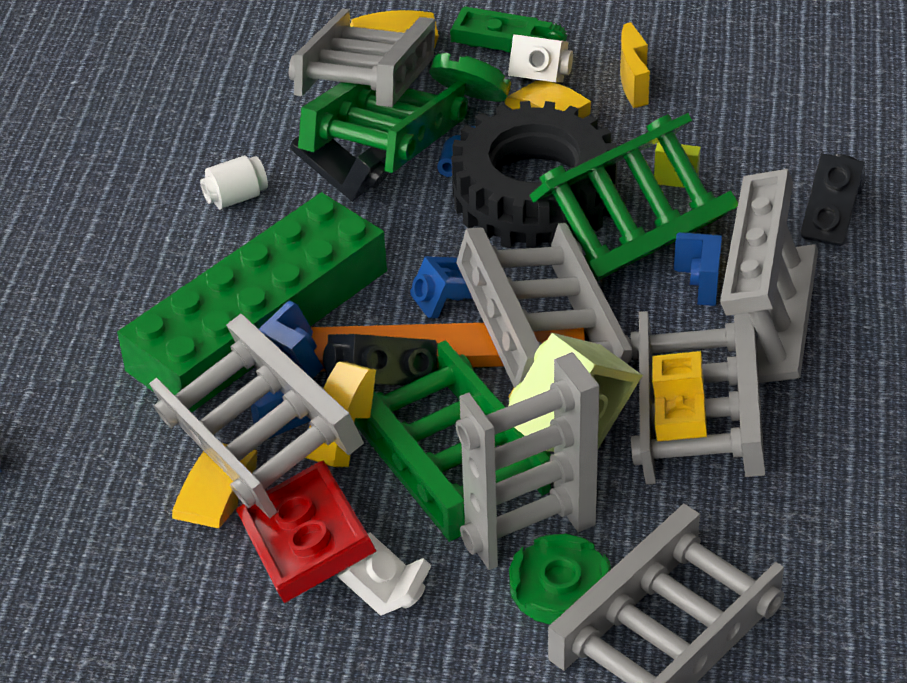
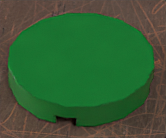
[429,53,512,102]
[509,534,611,625]

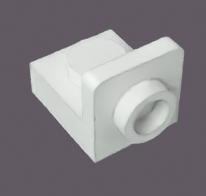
[337,533,431,615]

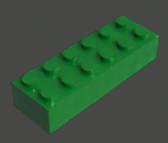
[117,192,387,413]

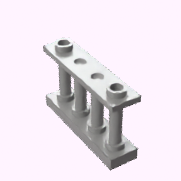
[289,8,435,107]
[720,169,818,383]
[456,223,632,388]
[631,311,765,485]
[149,314,364,518]
[456,352,599,570]
[548,503,784,683]

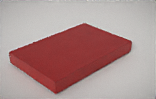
[236,460,377,603]

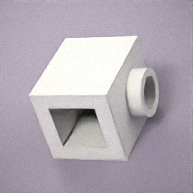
[508,34,573,82]

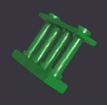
[298,81,468,173]
[529,113,738,281]
[354,340,551,542]

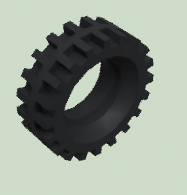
[451,101,617,248]

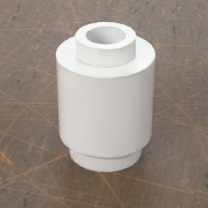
[200,155,268,209]

